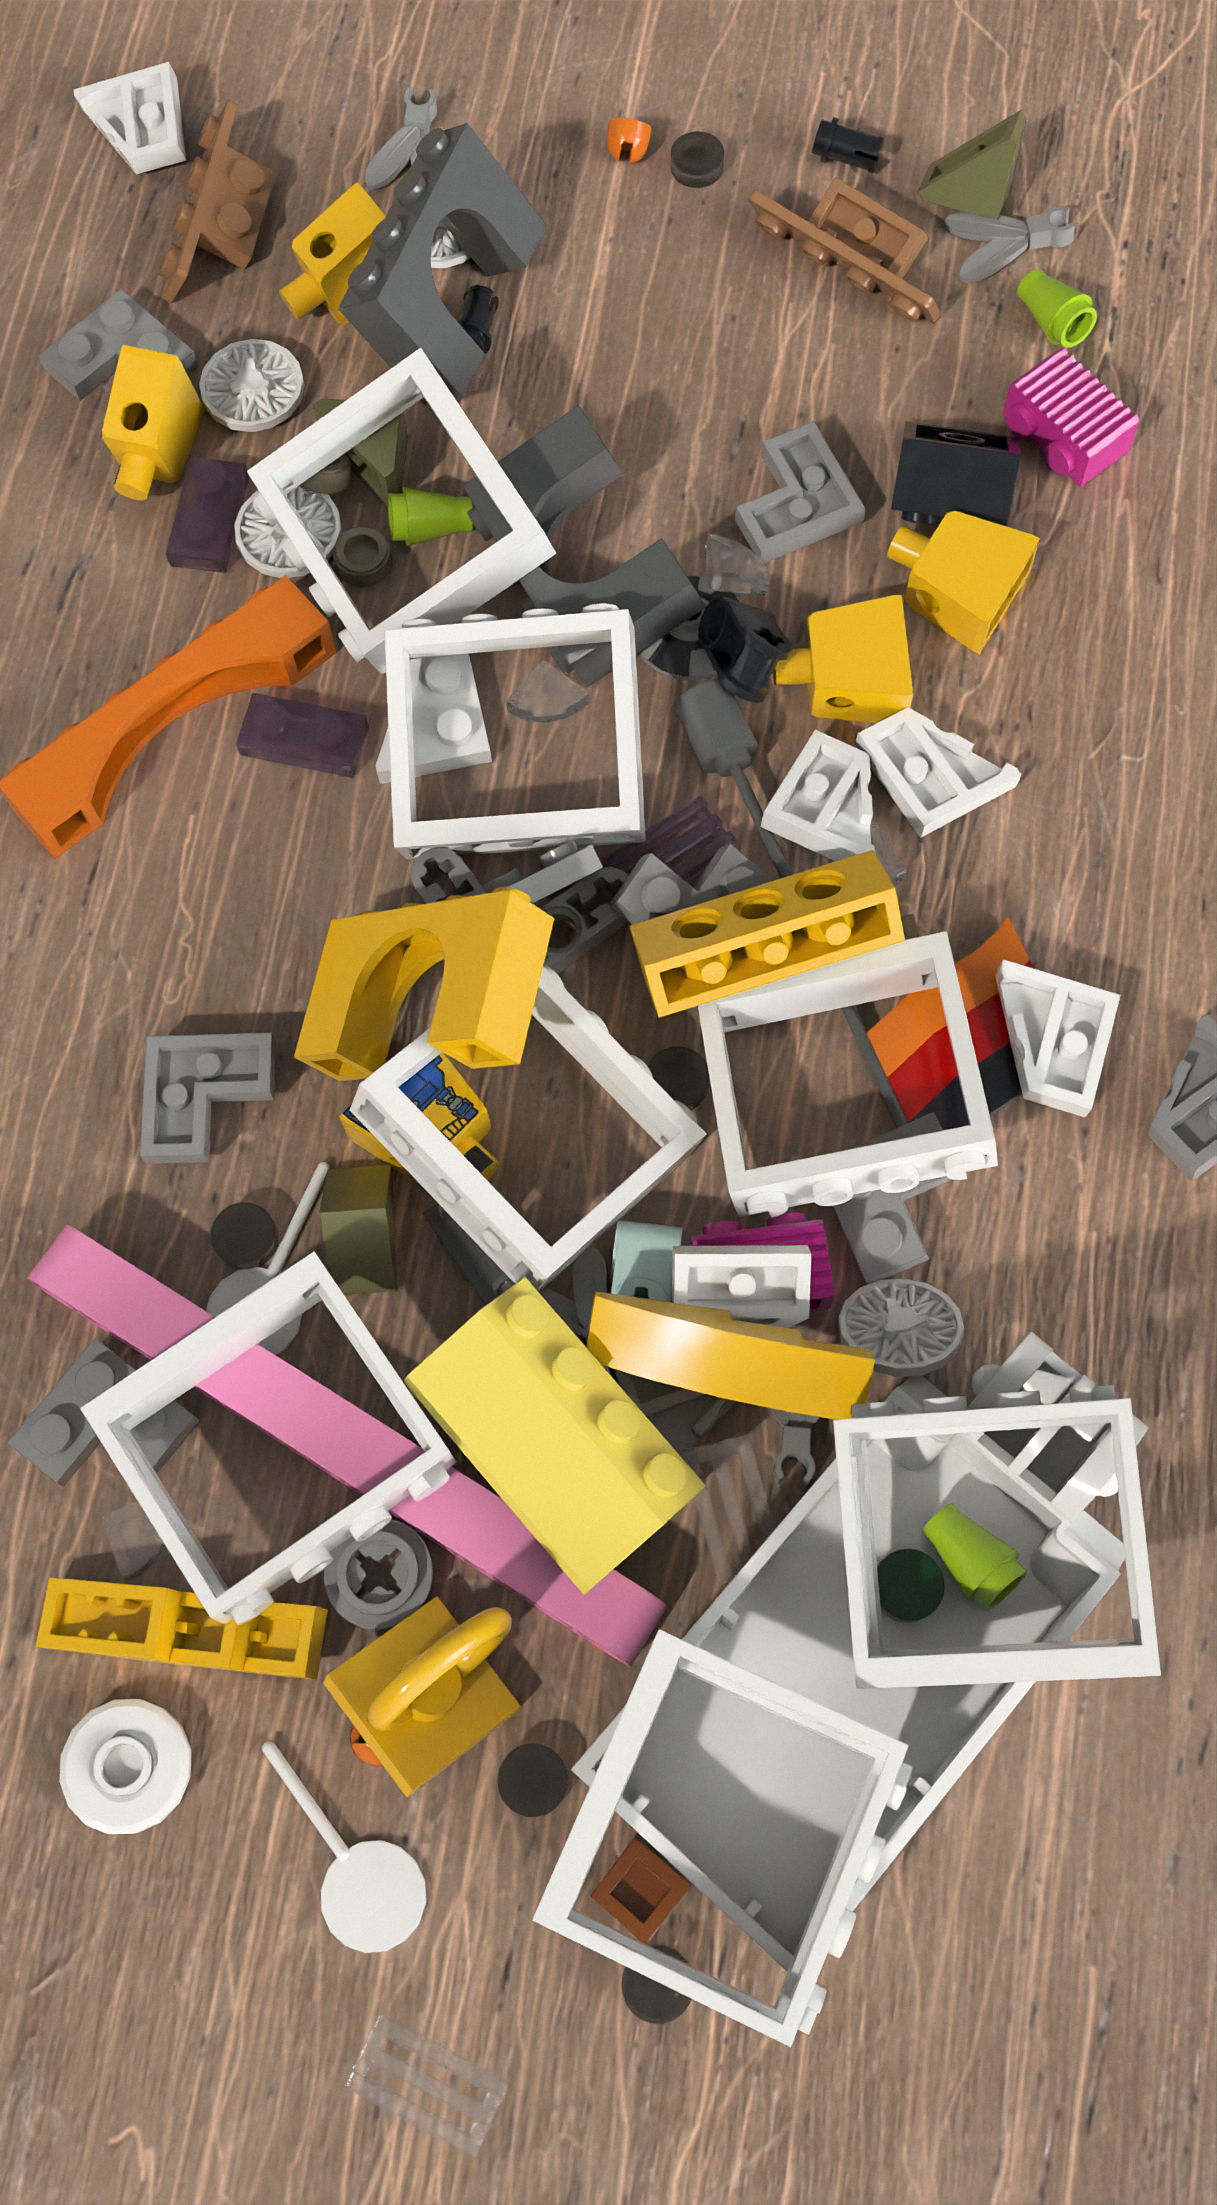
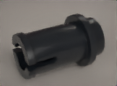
[812,117,884,174]
[457,285,499,354]

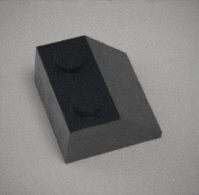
[891,421,1021,526]

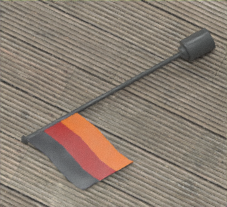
[674,679,1034,1130]

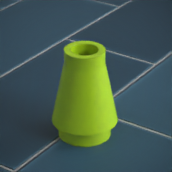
[1017,269,1097,348]
[388,487,473,546]
[922,1503,1027,1611]

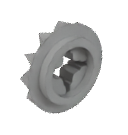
[324,1519,433,1630]

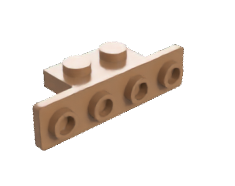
[158,100,276,303]
[748,177,941,324]

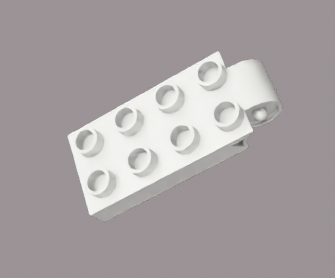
[571,1332,1149,1972]

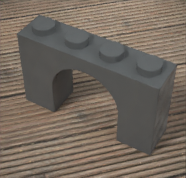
[338,123,547,405]
[463,405,706,687]

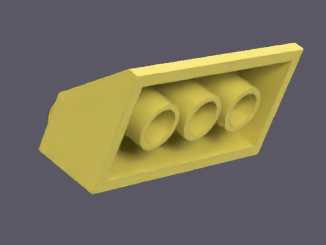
[403,1277,706,1595]

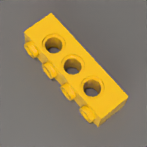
[629,850,905,1018]

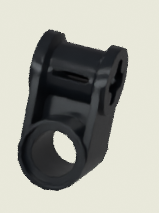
[698,596,793,703]

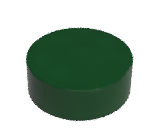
[877,1549,945,1623]

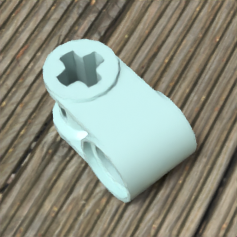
[611,1220,683,1302]

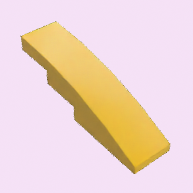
[585,1291,875,1420]
[35,1577,328,1680]

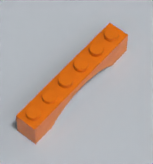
[0,575,337,860]

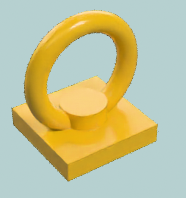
[323,1596,521,1798]

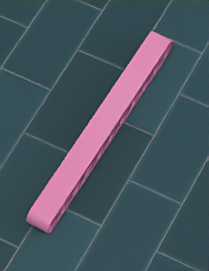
[27,1224,667,1667]

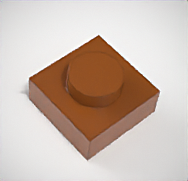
[590,1837,691,1944]

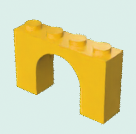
[294,887,554,1081]

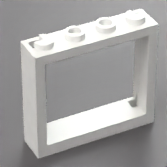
[247,348,557,675]
[384,603,646,859]
[698,931,998,1218]
[350,965,707,1292]
[80,1252,457,1625]
[833,1385,1161,1689]
[532,1629,913,2047]

